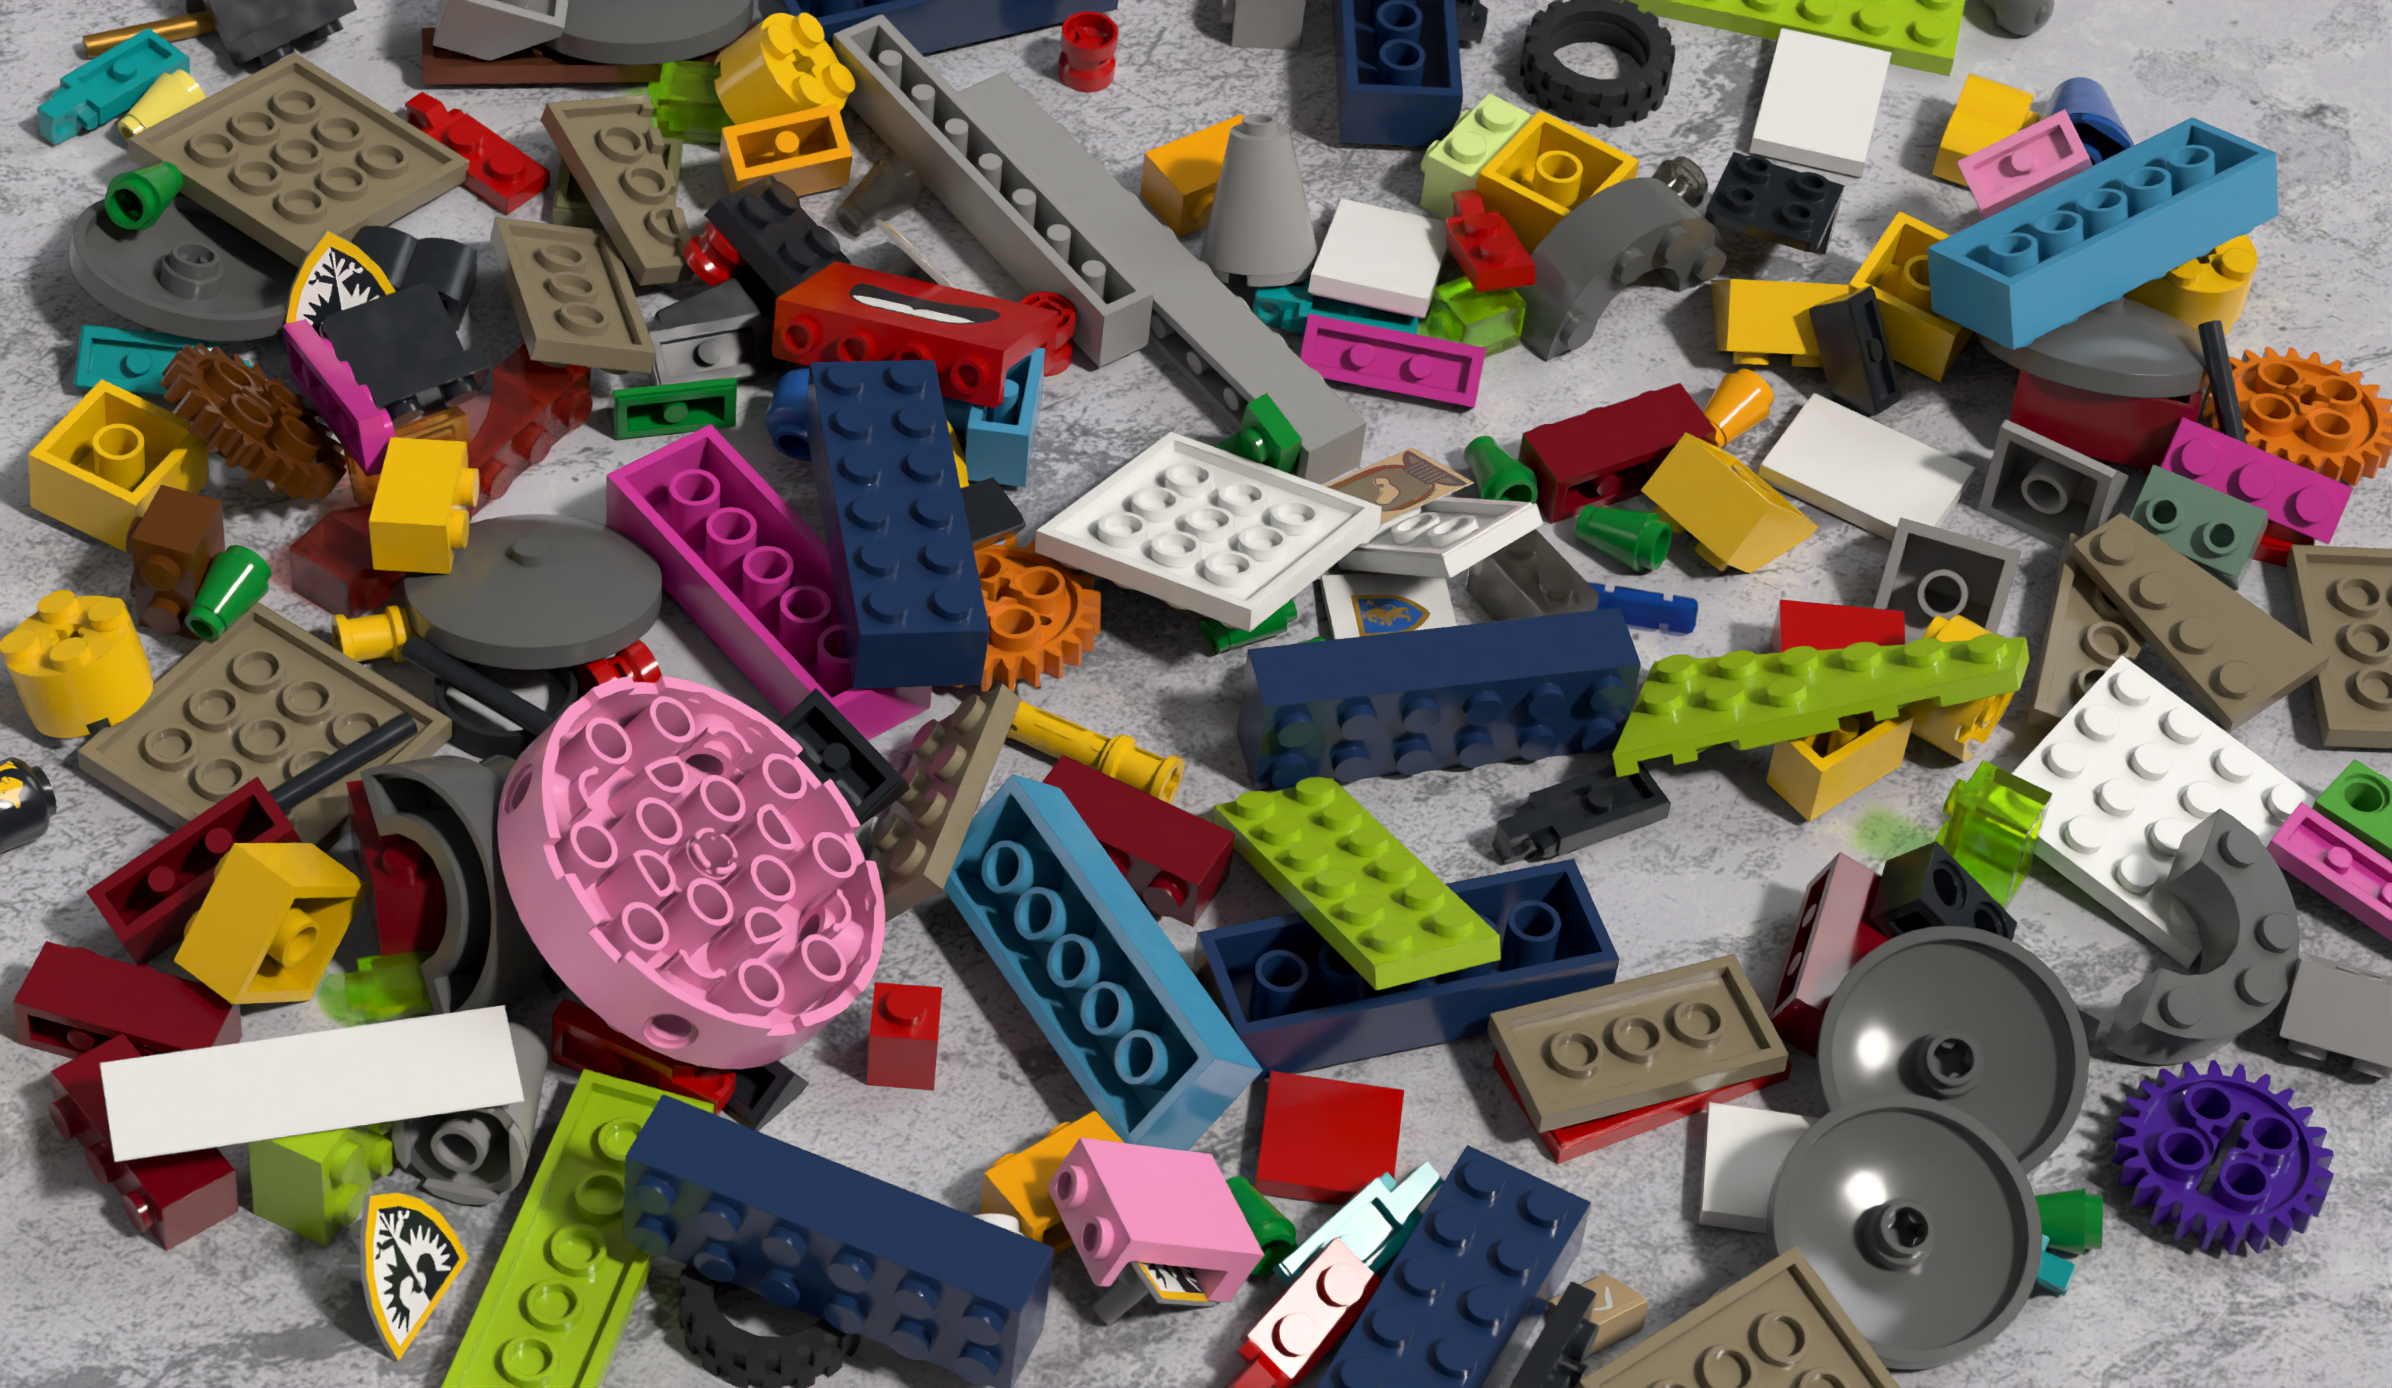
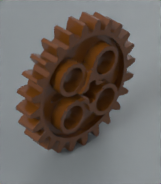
[160,343,348,502]

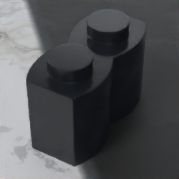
[353,226,477,331]

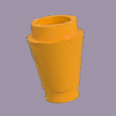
[1702,369,1774,449]

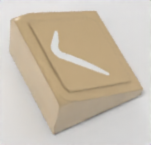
[1547,1273,1649,1356]

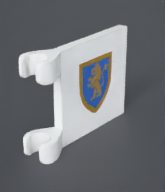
[1320,573,1457,640]

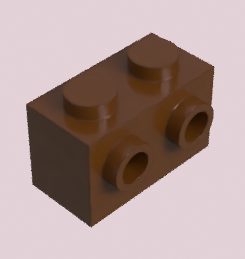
[126,485,226,641]

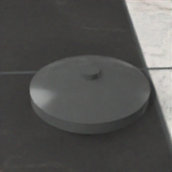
[542,0,753,65]
[69,192,299,341]
[1976,297,2209,398]
[404,514,662,670]
[1816,926,2089,1175]
[1766,1094,2042,1370]

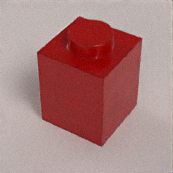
[867,982,942,1091]

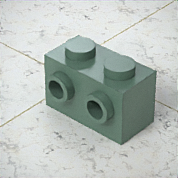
[2129,465,2268,590]

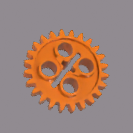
[2202,347,2392,486]
[956,536,1101,692]

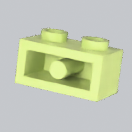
[1420,93,1534,219]

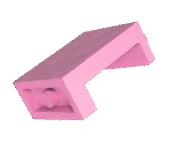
[1957,109,2092,220]
[1048,1138,1264,1302]

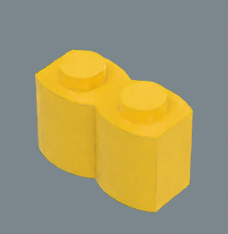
[1932,73,2040,187]

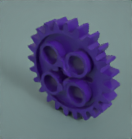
[2111,1060,2334,1255]

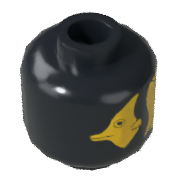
[0,757,57,853]

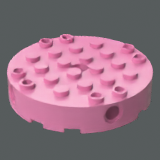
[497,676,885,1069]

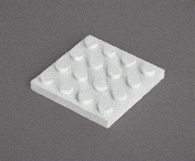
[1035,432,1382,632]
[1981,655,2316,969]

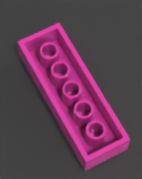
[606,424,932,740]

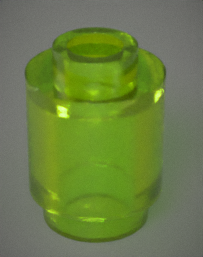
[344,950,435,1025]

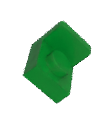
[1214,393,1303,474]

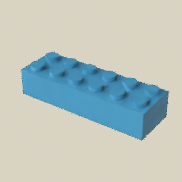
[1927,117,2278,350]
[944,774,1263,1151]

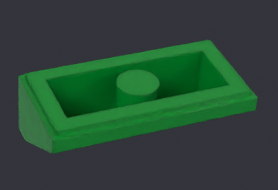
[608,377,737,440]

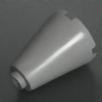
[1200,114,1319,287]
[391,1022,548,1205]

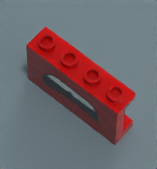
[772,261,1059,408]

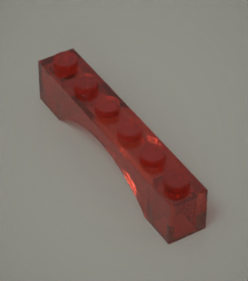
[289,343,593,619]

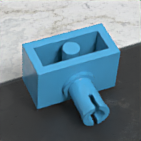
[942,348,1045,487]

